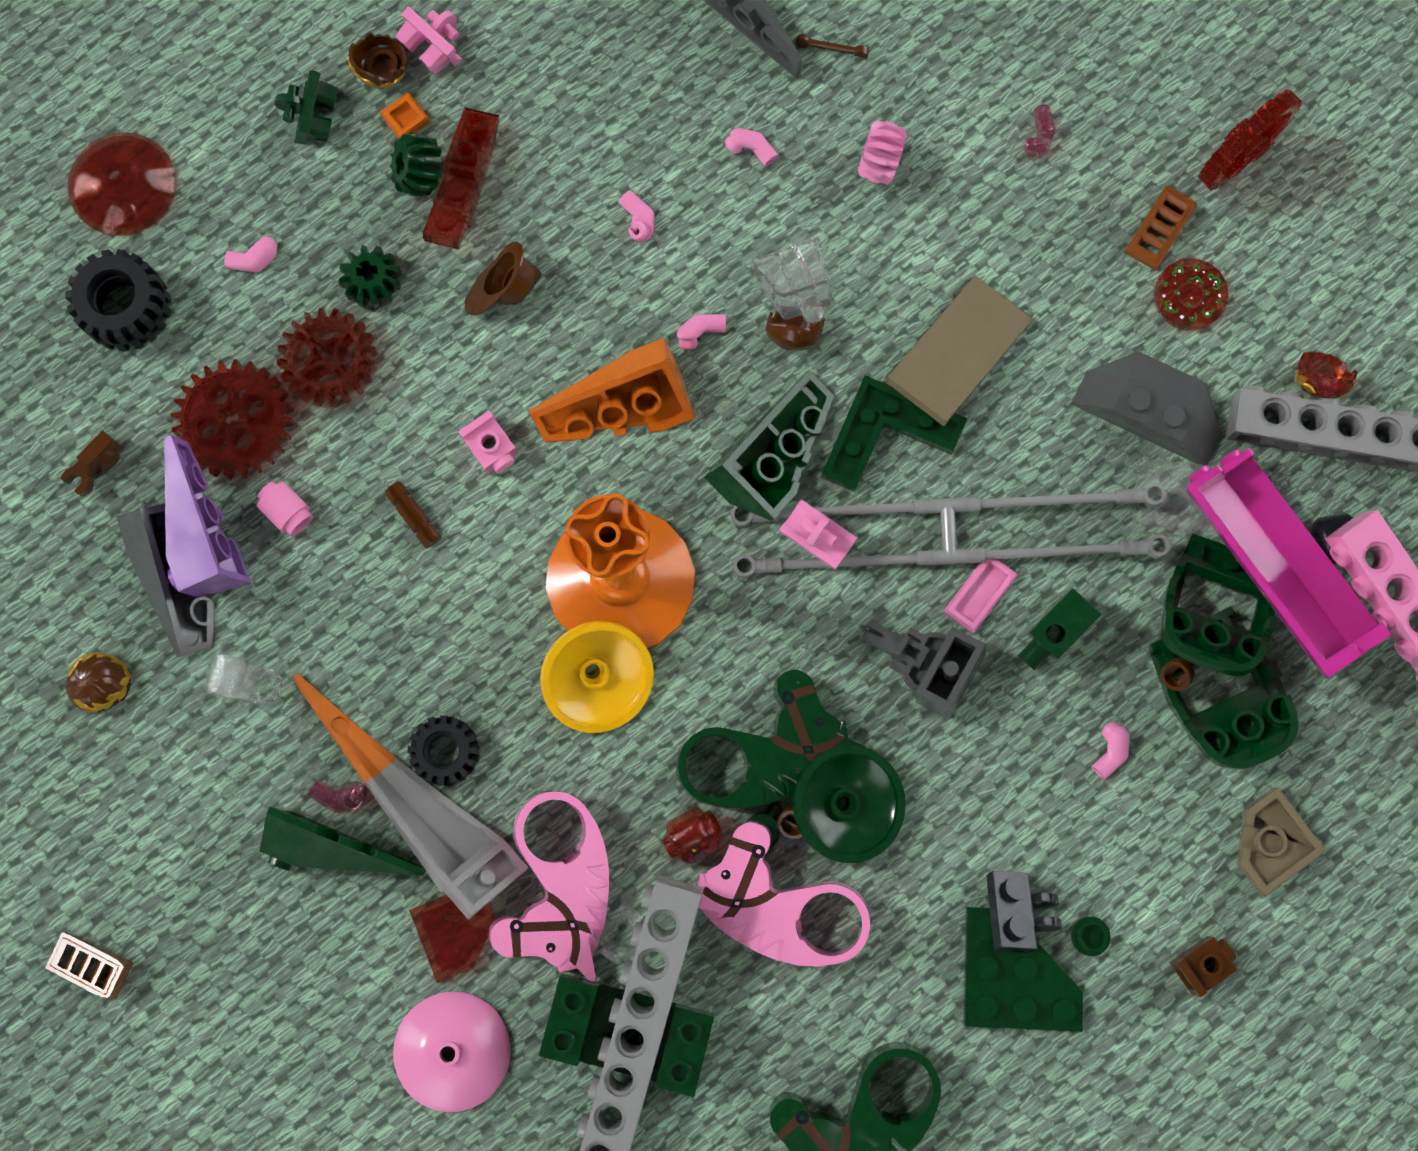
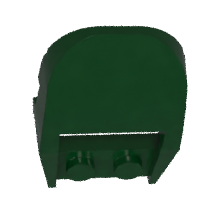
[1161,533,1278,676]
[1149,606,1299,770]

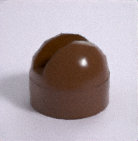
[1161,658,1195,691]
[777,806,802,839]

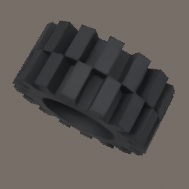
[407,715,480,786]

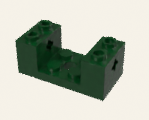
[538,974,714,1097]

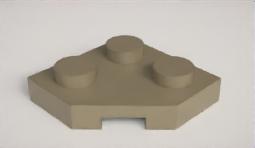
[1237,787,1326,896]

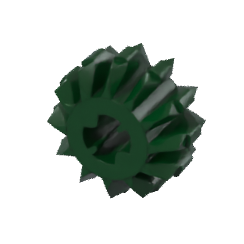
[389,133,443,197]
[338,245,402,309]

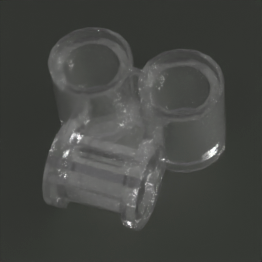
[203,653,283,704]

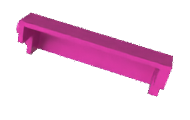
[1186,448,1392,679]

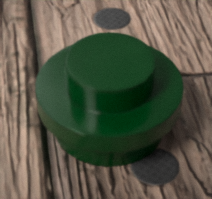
[1071,917,1111,956]

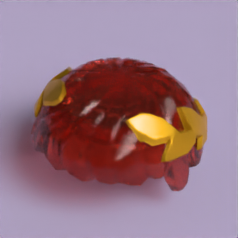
[1296,351,1357,399]

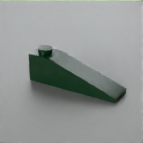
[704,370,835,521]
[259,806,426,875]

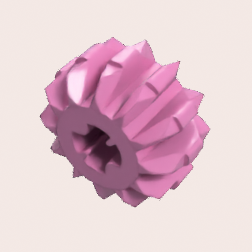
[858,120,907,185]

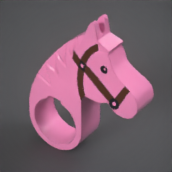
[489,792,609,982]
[698,821,870,967]

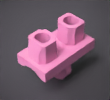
[395,6,462,75]
[779,499,857,570]

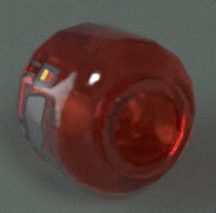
[663,807,723,865]

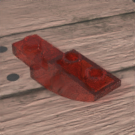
[423,107,500,250]

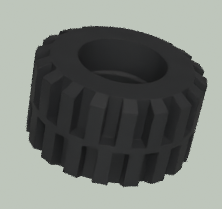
[65,249,171,351]

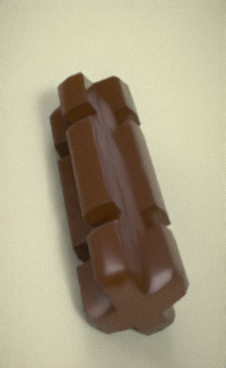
[385,481,441,548]

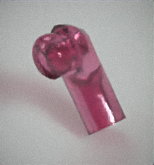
[1024,104,1056,159]
[308,780,368,813]

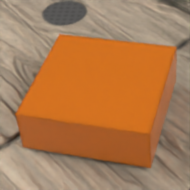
[379,92,431,139]

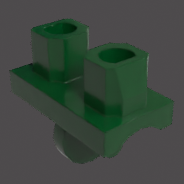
[275,70,338,144]

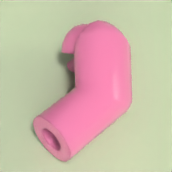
[725,127,779,167]
[619,190,655,242]
[224,236,278,273]
[676,314,726,350]
[1091,722,1130,780]

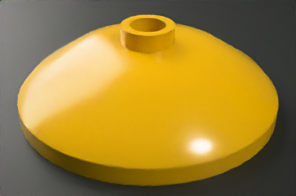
[540,621,654,733]

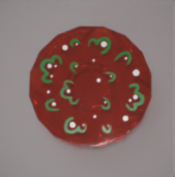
[1153,258,1229,331]

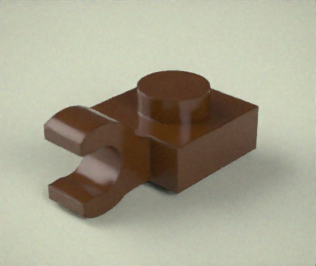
[61,430,124,497]

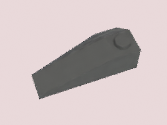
[703,0,802,78]
[117,503,214,657]

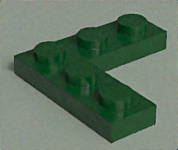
[821,375,967,492]

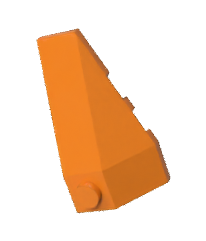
[529,338,695,442]

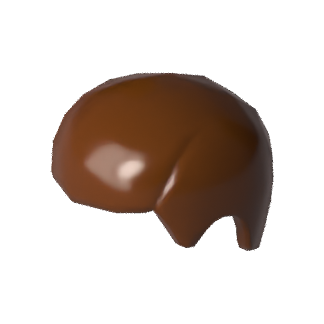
[766,306,825,352]

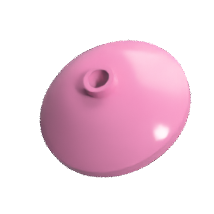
[393,991,511,1112]

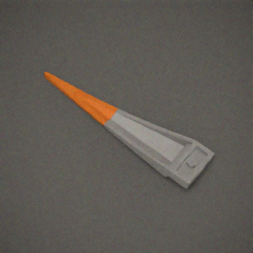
[294,674,529,920]

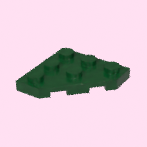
[963,907,1083,1032]

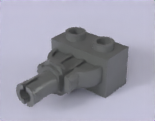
[861,620,986,720]

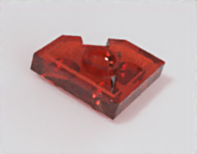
[409,895,497,983]

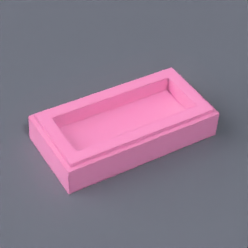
[943,559,1018,634]

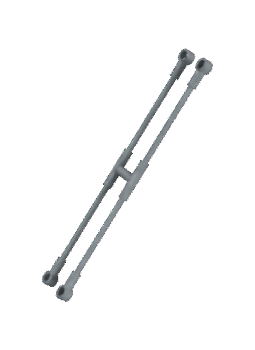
[731,483,1171,579]

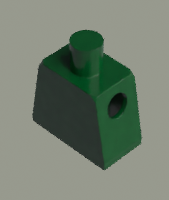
[1018,588,1102,671]

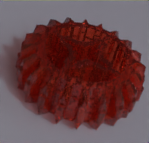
[277,308,378,407]

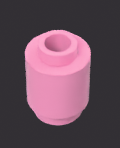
[257,481,313,537]

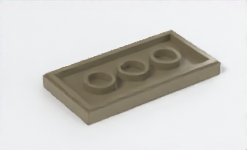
[886,276,1033,426]

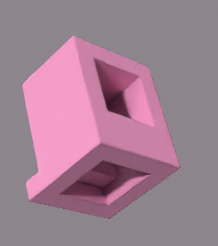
[458,411,518,474]

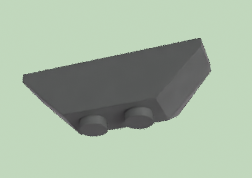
[1071,351,1221,467]

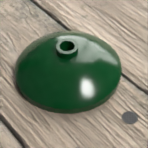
[793,746,906,863]

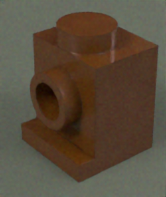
[1169,936,1237,997]

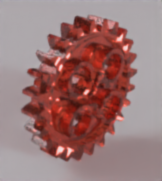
[1198,89,1303,191]
[170,359,295,480]

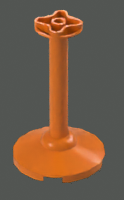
[546,493,695,649]

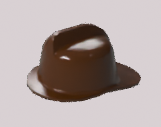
[464,242,541,315]

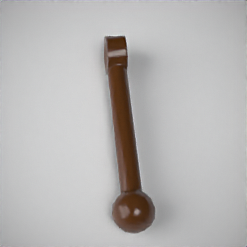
[795,34,869,58]

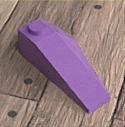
[164,435,251,597]

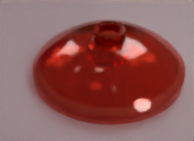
[68,132,177,236]

